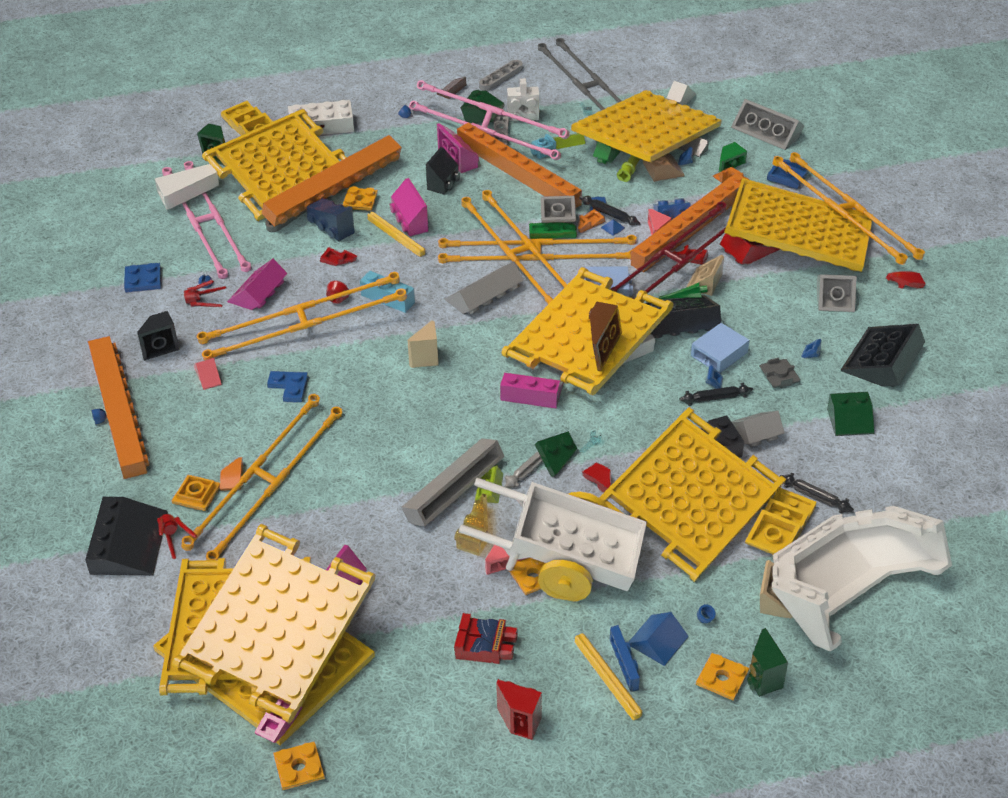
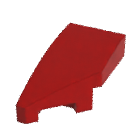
[673,245,708,265]
[320,247,357,266]
[886,271,926,289]
[582,462,613,492]

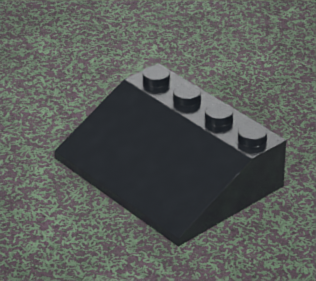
[645,295,721,338]
[840,323,925,387]
[85,496,168,575]

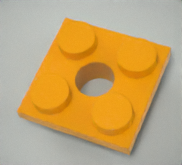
[343,186,378,211]
[171,475,220,511]
[508,557,545,596]
[695,653,750,701]
[273,741,325,790]

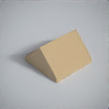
[687,255,724,296]
[407,320,438,368]
[760,560,793,618]

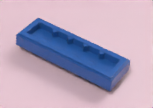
[610,625,640,692]

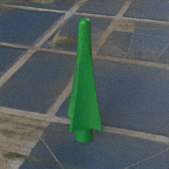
[659,282,708,300]

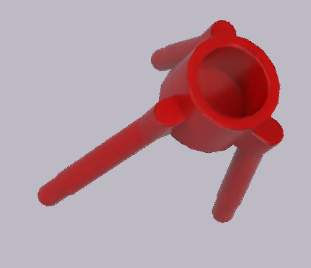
[184,280,227,307]
[157,514,197,559]

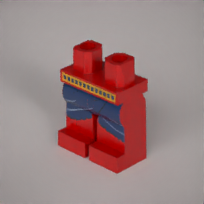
[454,613,518,664]

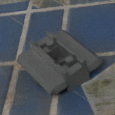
[759,357,801,388]

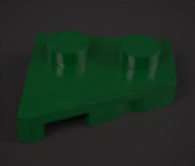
[534,431,577,477]

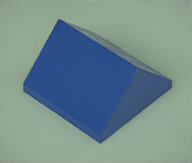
[629,612,688,666]

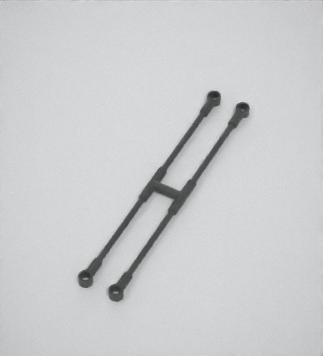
[538,38,621,110]

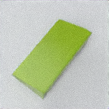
[553,133,585,149]
[475,466,504,503]

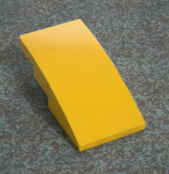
[221,101,273,135]
[745,488,817,555]

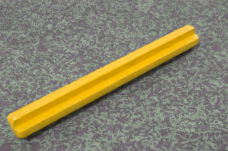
[367,212,426,257]
[574,633,643,720]

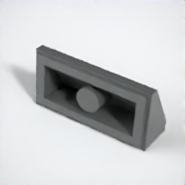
[678,137,709,157]

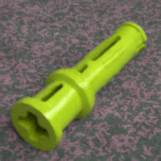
[617,155,640,182]

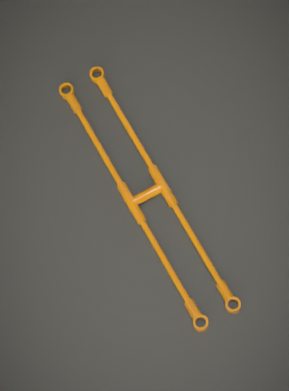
[772,152,925,265]
[461,190,567,304]
[438,235,637,264]
[197,272,407,360]
[181,394,342,560]

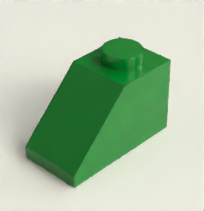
[593,141,621,165]
[719,142,747,172]

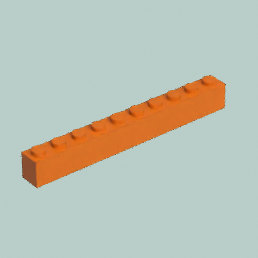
[457,122,582,209]
[262,135,402,227]
[630,173,749,272]
[88,336,150,479]

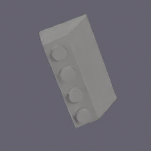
[731,99,804,150]
[445,261,524,314]

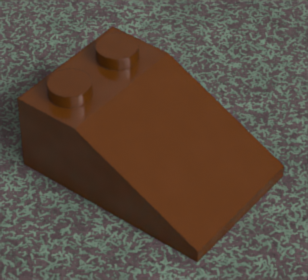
[589,301,622,372]

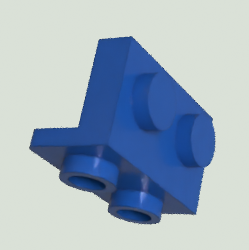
[653,198,691,220]

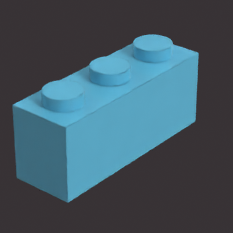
[360,271,415,313]

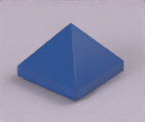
[678,147,693,166]
[601,219,625,236]
[801,339,822,358]
[705,365,723,389]

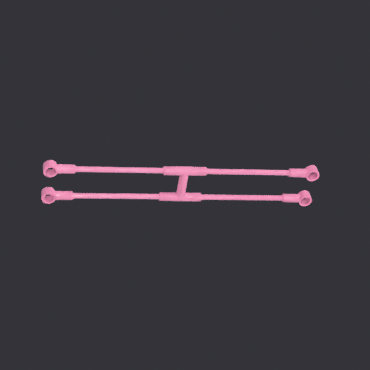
[409,80,570,160]
[162,161,251,279]

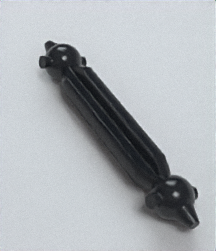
[579,195,641,225]
[679,382,753,406]
[780,472,854,514]

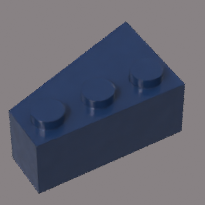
[307,198,355,241]

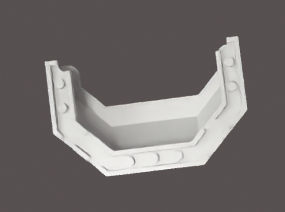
[772,506,952,651]

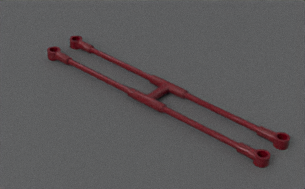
[609,202,727,299]

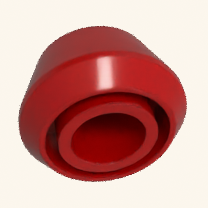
[326,280,350,303]

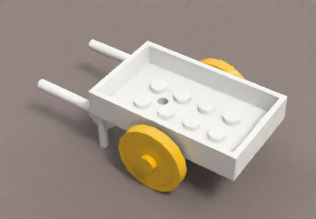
[459,478,647,601]

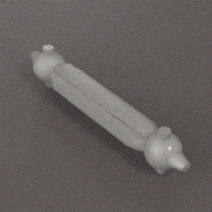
[504,451,543,488]

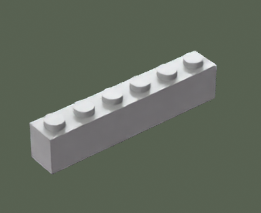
[401,438,505,526]

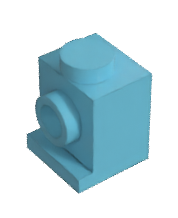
[530,134,556,159]

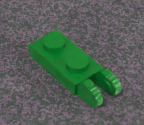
[529,222,577,239]

